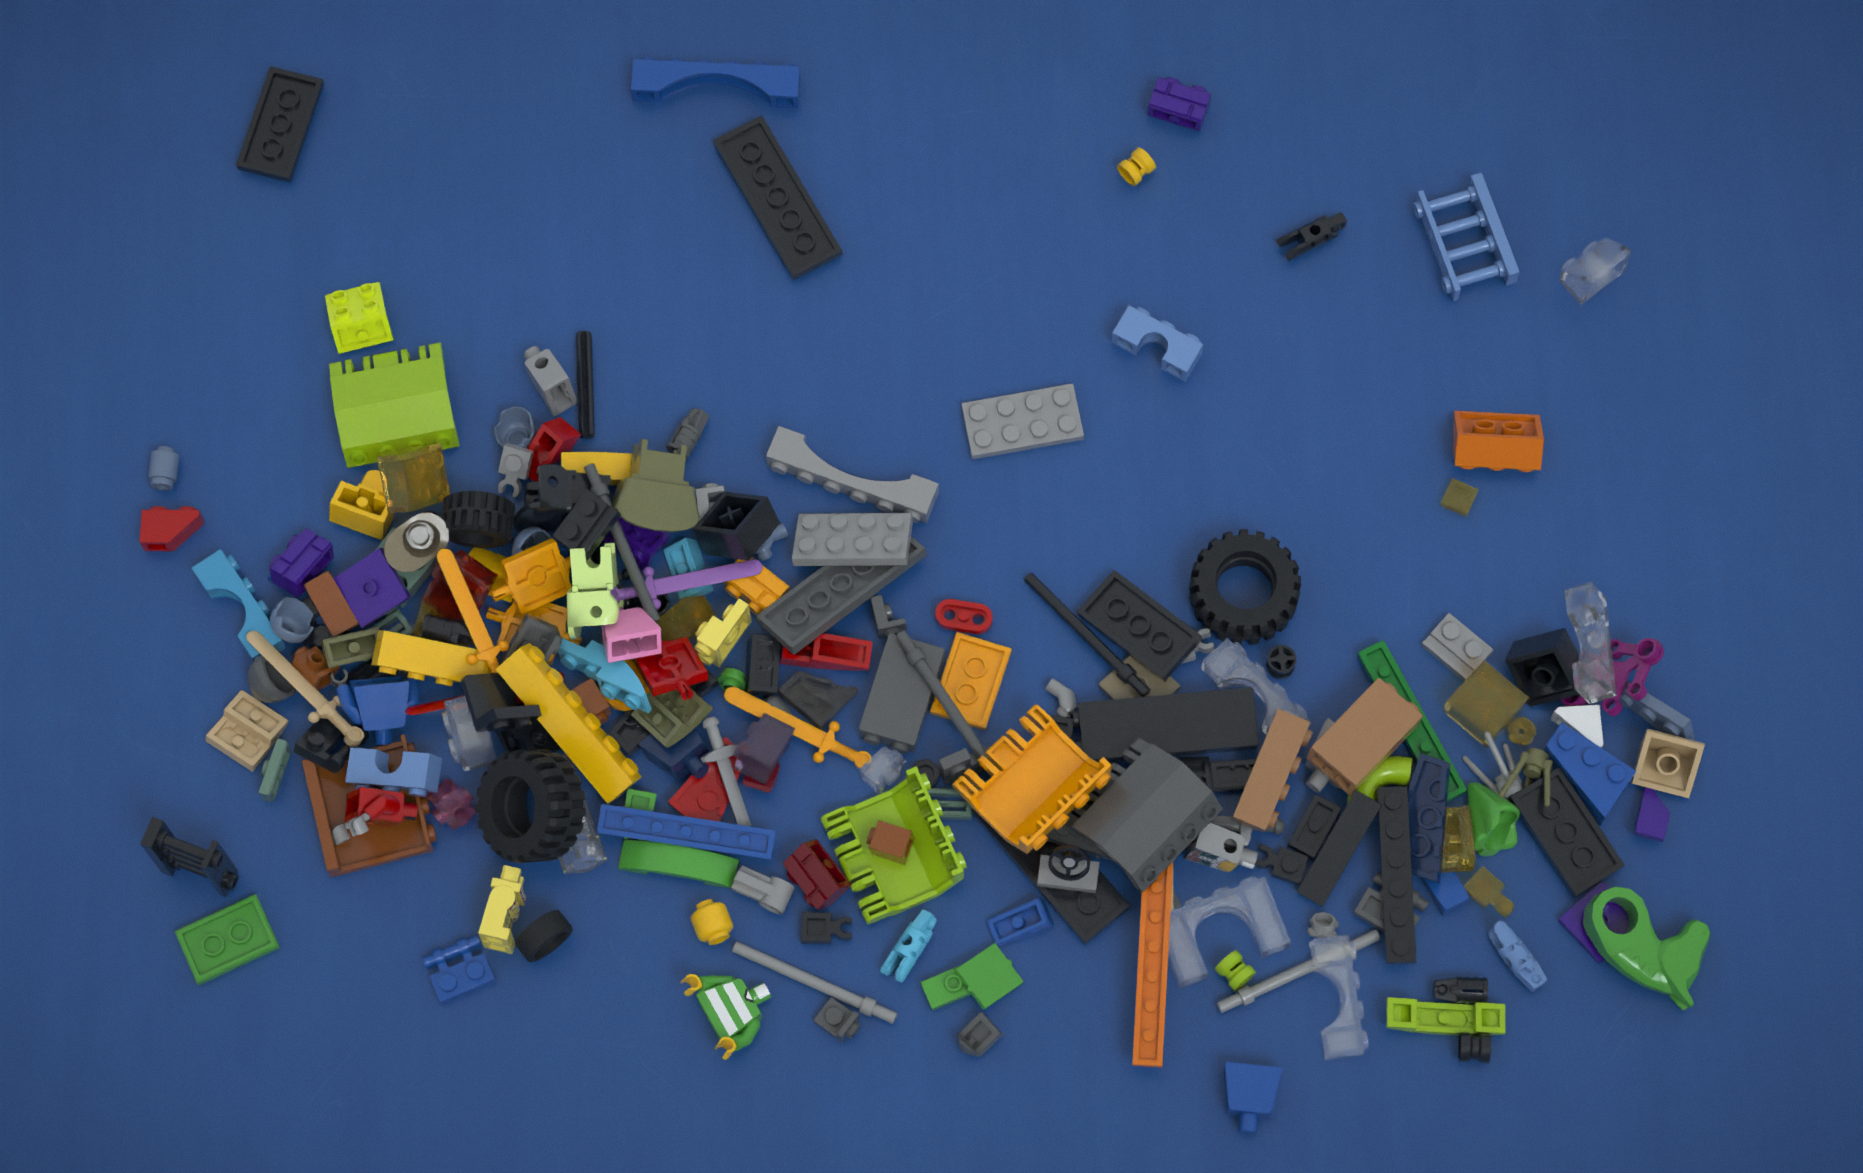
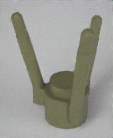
[1499,748,1553,807]

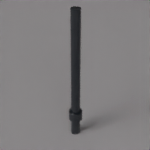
[1024,573,1151,697]

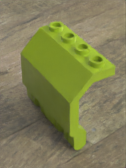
[329,342,460,468]
[820,766,967,924]

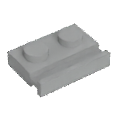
[1421,613,1494,683]

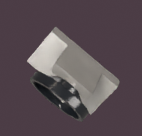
[1037,844,1100,893]

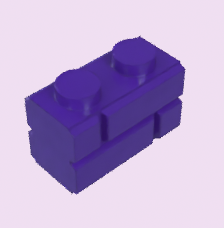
[1147,77,1211,132]
[269,528,334,598]

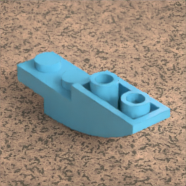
[558,638,652,714]

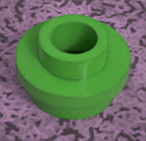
[717,668,746,691]

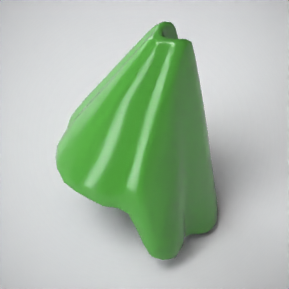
[1468,782,1520,857]

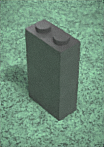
[858,633,945,754]

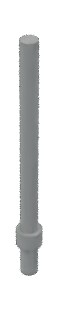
[1216,929,1381,1013]
[732,941,898,1024]

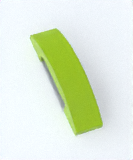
[1386,997,1505,1036]

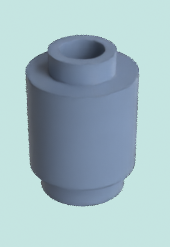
[148,446,180,490]

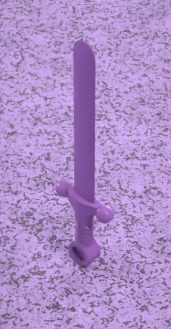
[605,559,763,610]

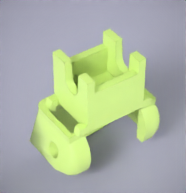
[566,542,625,639]

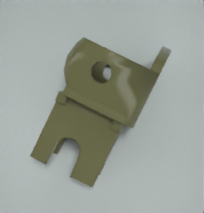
[611,439,699,532]

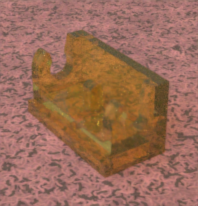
[1441,805,1476,873]

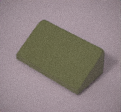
[320,627,380,668]

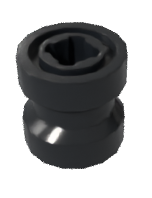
[1458,1032,1491,1063]

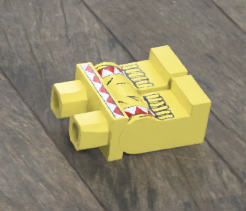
[478,865,526,954]

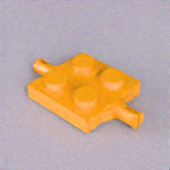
[490,538,572,615]
[486,600,582,665]

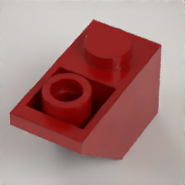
[140,506,204,552]

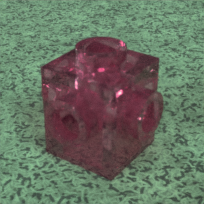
[426,778,476,830]

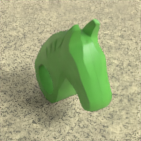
[1583,886,1711,1011]

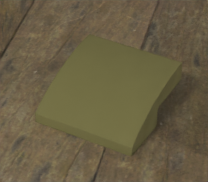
[631,686,713,748]

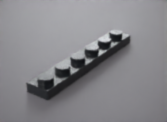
[1377,786,1416,965]

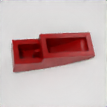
[779,633,873,671]

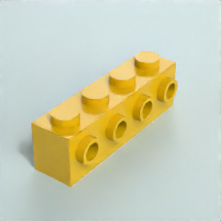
[371,630,490,687]

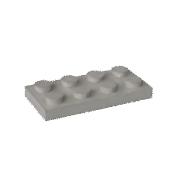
[961,383,1084,460]
[792,513,913,566]

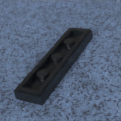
[1297,790,1382,907]

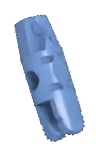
[1487,920,1547,992]

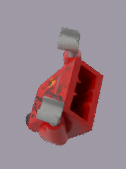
[332,787,418,845]

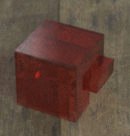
[422,550,498,622]

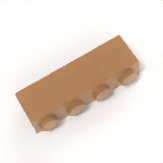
[1231,709,1313,833]

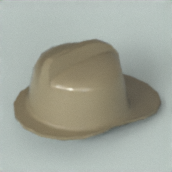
[384,513,449,572]

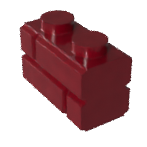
[783,839,851,910]

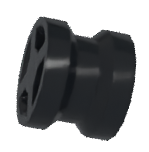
[1266,645,1296,679]

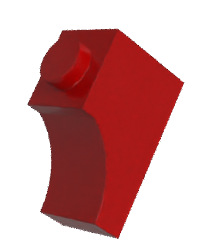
[527,417,581,482]

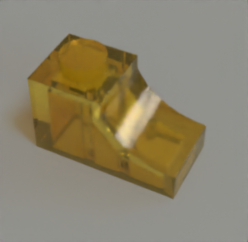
[657,595,717,641]

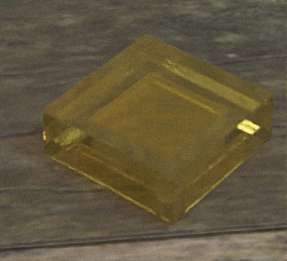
[1440,478,1479,517]

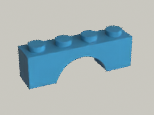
[192,549,287,661]

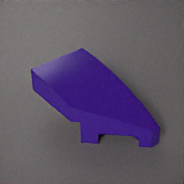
[1634,787,1670,842]

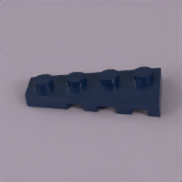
[1407,753,1451,884]

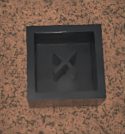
[693,492,780,561]

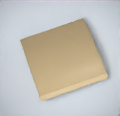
[206,690,288,772]

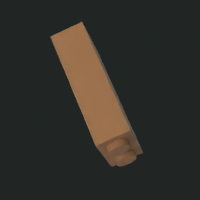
[1306,678,1423,796]

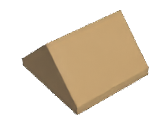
[1632,729,1705,798]

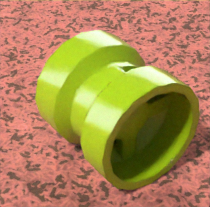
[1215,950,1256,992]

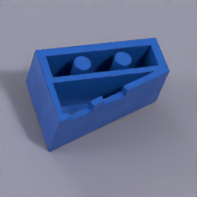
[1544,722,1636,826]

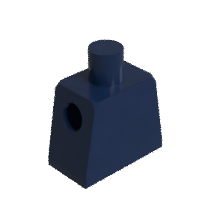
[638,728,709,780]

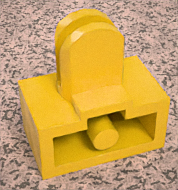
[329,470,395,541]

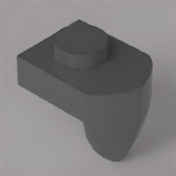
[957,1012,1004,1057]

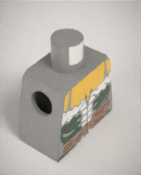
[1184,823,1258,872]

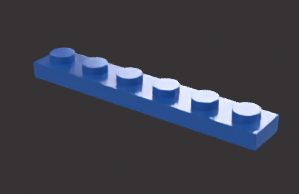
[597,804,776,859]

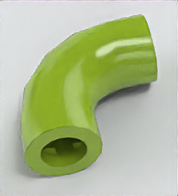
[1346,756,1412,806]

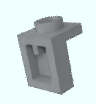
[696,483,725,521]

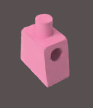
[602,607,662,663]

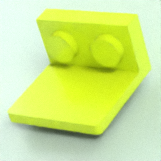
[325,282,393,354]

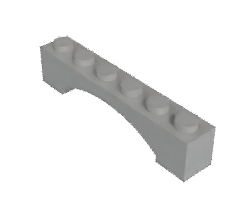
[766,426,939,523]

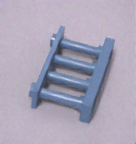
[1413,172,1520,302]

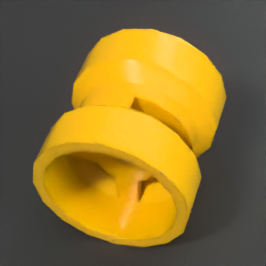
[1117,147,1156,186]

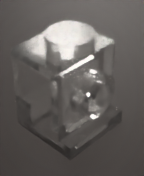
[860,746,906,795]

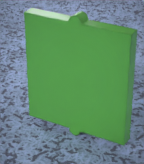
[955,943,1024,1010]

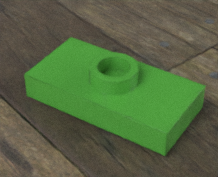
[920,965,972,1011]

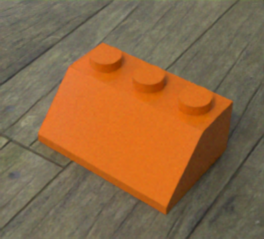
[1453,411,1544,472]

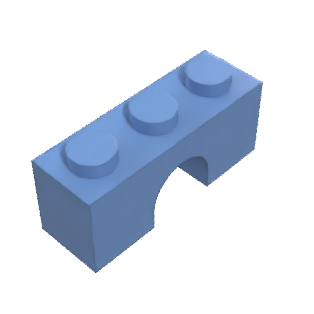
[1111,305,1204,382]
[345,747,442,797]

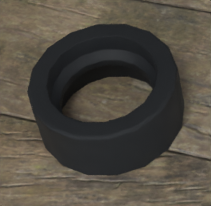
[515,910,573,963]

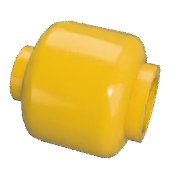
[690,899,734,945]

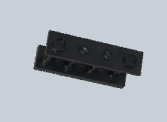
[140,817,239,897]

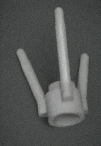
[1462,731,1523,800]

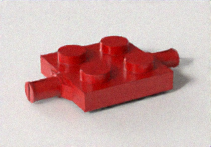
[633,636,708,700]

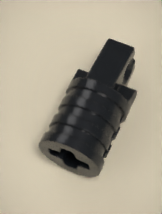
[421,614,474,645]
[1433,976,1488,1004]

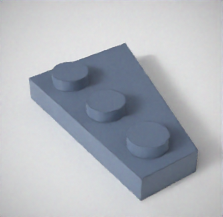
[1619,680,1695,741]

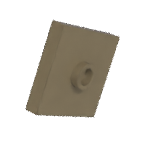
[1098,655,1181,700]

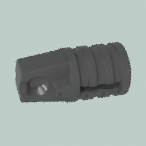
[666,408,709,460]

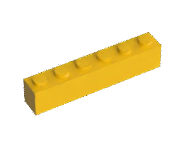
[496,643,642,804]

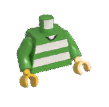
[680,974,772,1060]

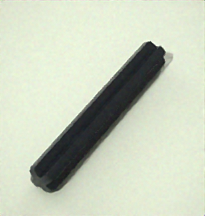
[576,331,595,439]

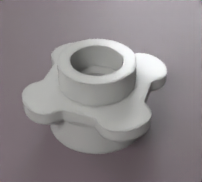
[1307,912,1339,939]

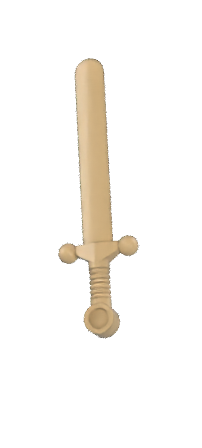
[246,631,364,747]

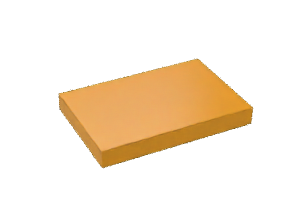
[930,632,1012,731]

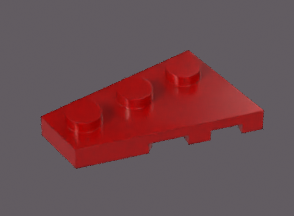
[667,737,747,822]

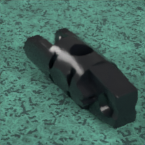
[1276,212,1347,261]

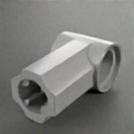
[731,866,795,915]

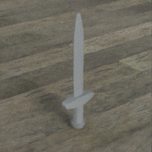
[701,717,751,826]

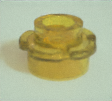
[1507,717,1536,745]

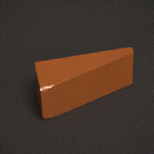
[304,571,359,637]

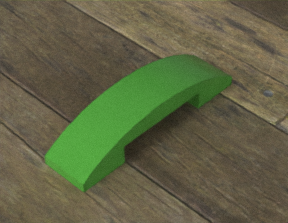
[618,840,739,889]

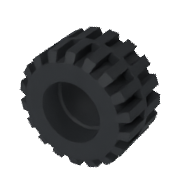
[442,491,515,549]

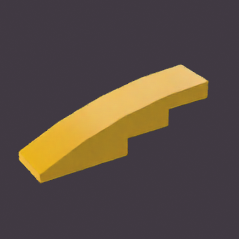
[561,452,632,485]

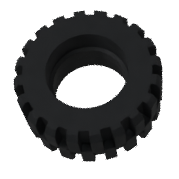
[1189,529,1301,645]
[475,749,586,863]

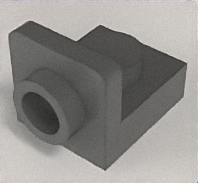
[870,595,907,639]
[813,997,861,1043]

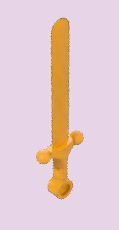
[437,548,509,673]
[724,686,872,770]

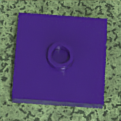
[333,548,411,628]
[1558,881,1629,964]

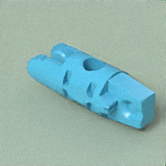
[880,909,937,983]

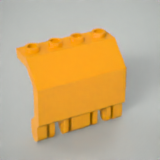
[952,704,1112,854]

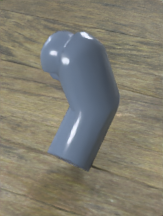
[756,523,788,561]

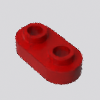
[935,599,993,634]

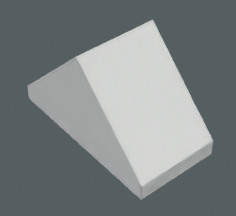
[1551,705,1603,748]

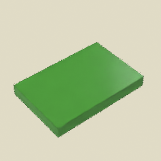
[174,894,280,985]

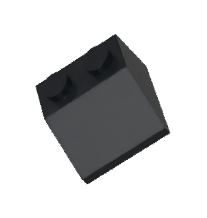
[1505,628,1583,707]

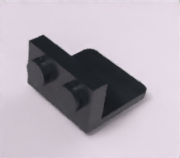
[461,673,542,732]

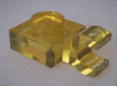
[1464,866,1515,918]

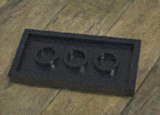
[236,66,324,183]
[1077,570,1203,682]
[1509,767,1625,898]

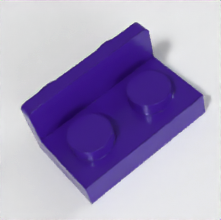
[601,518,670,570]

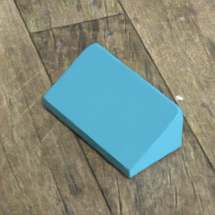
[663,537,714,602]

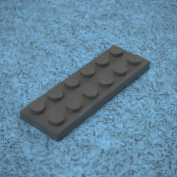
[756,536,927,655]

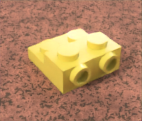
[694,599,752,667]

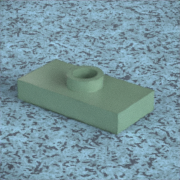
[258,738,292,803]

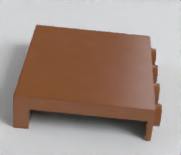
[302,734,437,878]

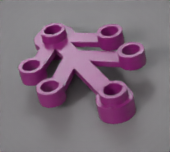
[1561,638,1664,716]

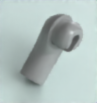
[1045,678,1077,718]

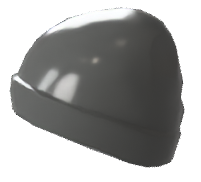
[247,655,296,703]

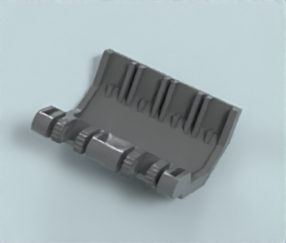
[1062,738,1223,893]

